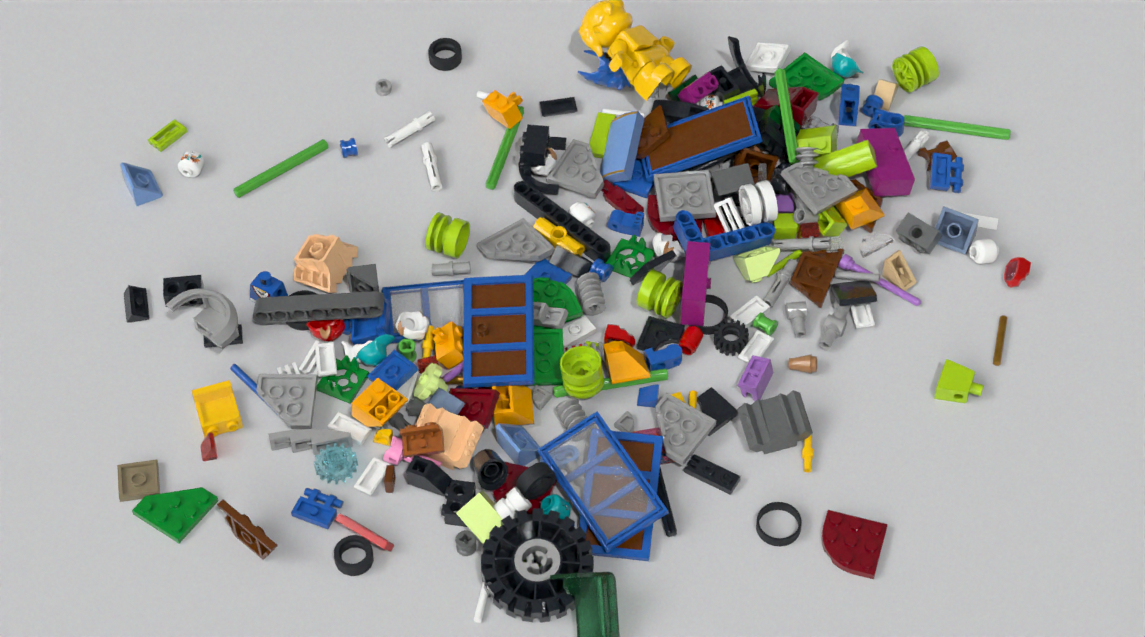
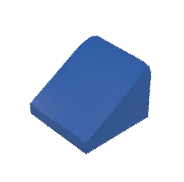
[637,384,659,408]

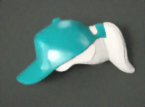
[831,40,864,78]
[342,334,395,366]

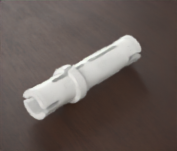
[384,111,435,148]
[421,142,442,191]

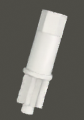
[904,131,929,160]

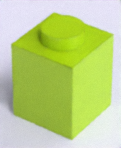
[773,213,800,240]

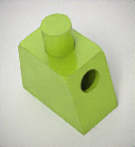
[934,359,984,403]

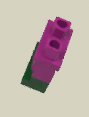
[668,72,719,104]

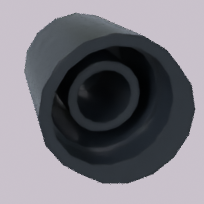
[473,449,508,491]

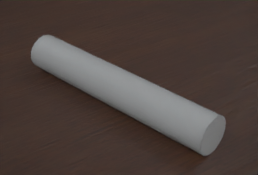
[835,271,880,282]

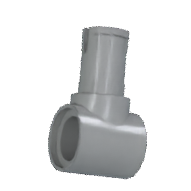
[793,193,819,227]
[786,301,807,338]

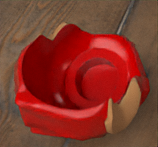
[307,319,345,342]

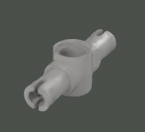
[820,305,850,350]

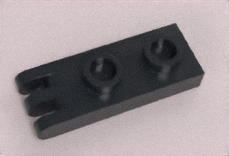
[683,454,741,495]

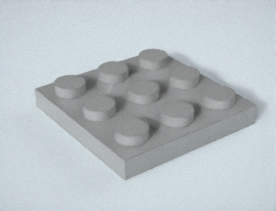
[654,170,716,222]

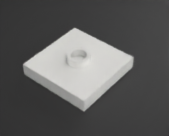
[746,42,791,73]

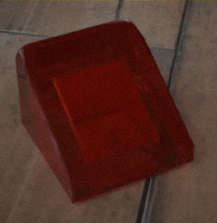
[797,222,820,239]
[417,355,441,377]
[200,432,218,461]

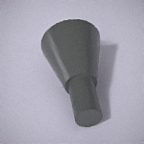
[407,397,426,416]

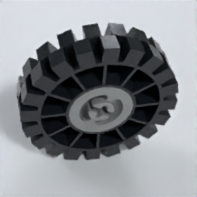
[481,508,594,623]

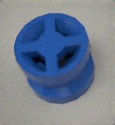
[862,95,884,118]
[340,138,358,158]
[590,258,613,282]

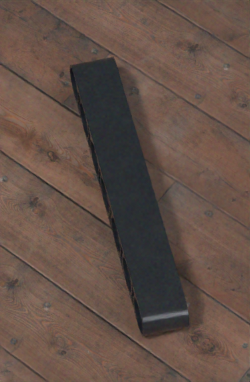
[514,181,611,264]

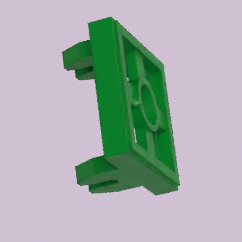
[606,235,655,278]
[317,355,369,404]

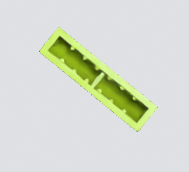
[813,140,877,177]

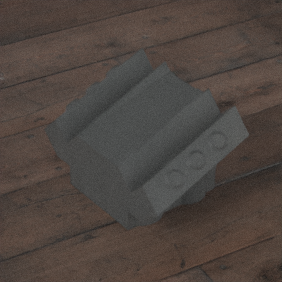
[737,390,813,455]

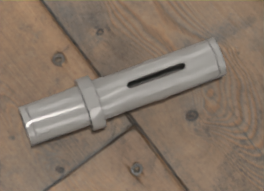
[774,236,831,251]
[763,259,798,308]

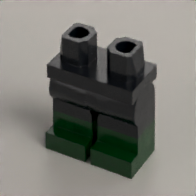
[756,105,800,159]

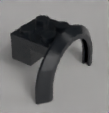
[708,36,766,102]
[519,124,567,194]

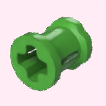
[753,312,778,336]
[398,339,417,363]

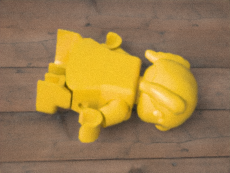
[579,0,692,101]

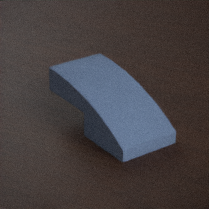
[428,387,465,415]

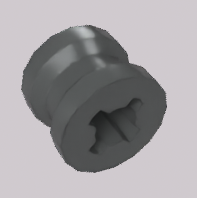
[455,530,477,556]

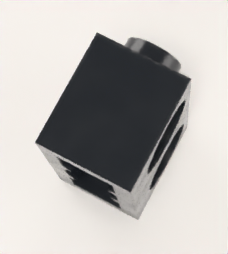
[163,275,204,307]
[441,479,476,527]

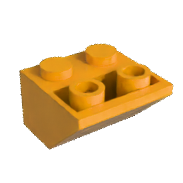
[352,378,408,427]
[492,385,534,427]

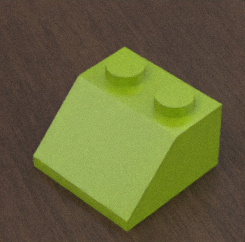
[796,125,837,162]

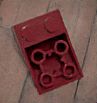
[754,87,819,128]

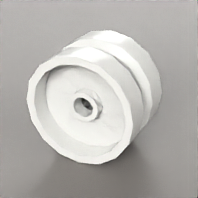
[739,180,778,226]

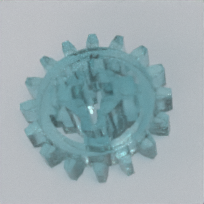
[314,443,358,484]

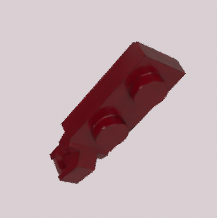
[601,180,644,215]

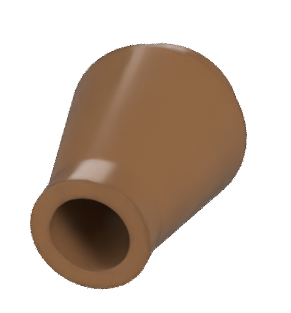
[789,354,817,374]

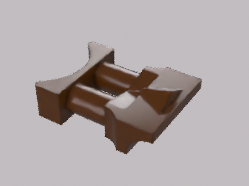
[918,140,957,171]

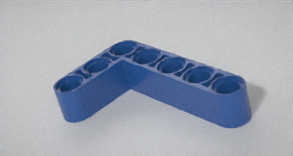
[673,210,775,261]

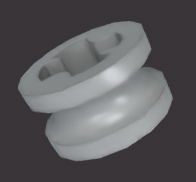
[376,79,392,96]

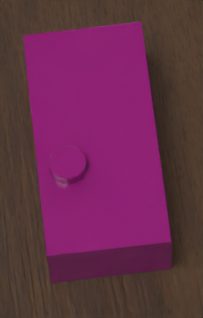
[856,128,915,196]
[681,241,711,326]

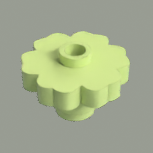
[413,363,448,401]

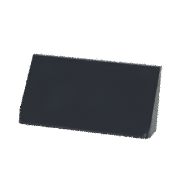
[124,285,150,323]

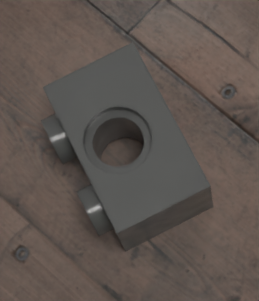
[896,212,942,254]

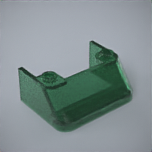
[550,572,620,637]

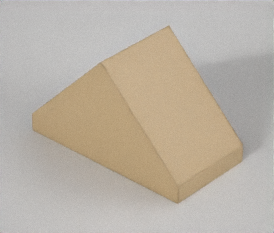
[875,79,900,111]
[882,250,917,291]

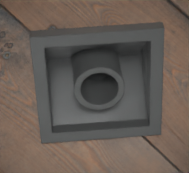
[712,163,755,195]
[346,264,379,293]

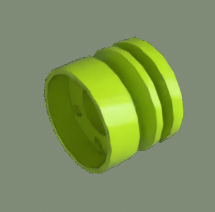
[892,46,939,92]
[425,212,470,259]
[637,269,683,319]
[560,346,604,399]

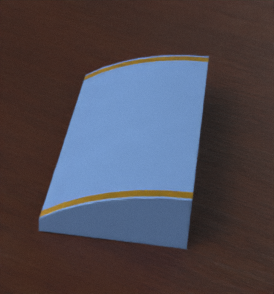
[600,110,644,183]

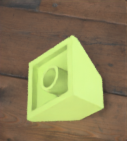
[733,245,780,283]

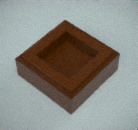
[384,465,396,493]

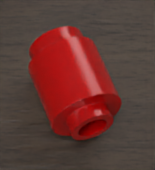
[679,326,704,355]

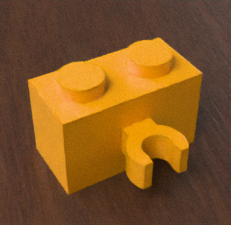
[482,90,523,129]
[432,321,464,369]

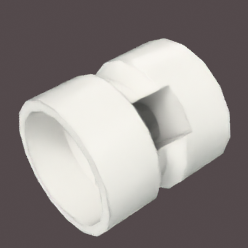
[493,487,532,519]

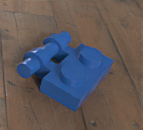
[930,152,964,193]
[291,488,344,529]

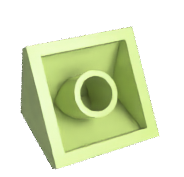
[456,491,502,544]

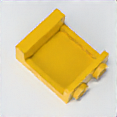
[192,380,243,438]

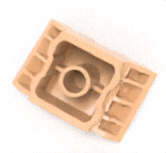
[293,234,358,293]
[415,403,484,470]

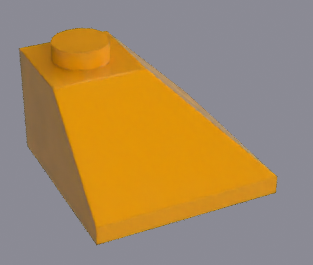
[835,189,885,229]
[603,341,650,384]

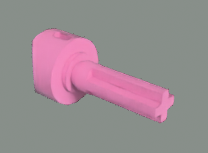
[383,436,442,467]

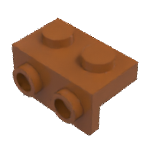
[400,422,445,458]

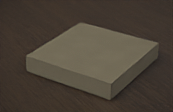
[117,459,160,502]

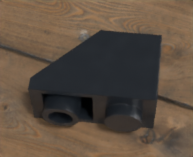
[406,455,453,496]

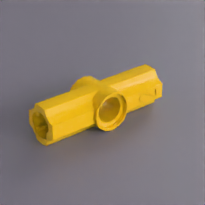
[533,217,585,256]

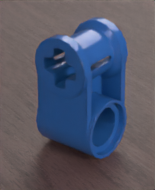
[868,109,904,137]

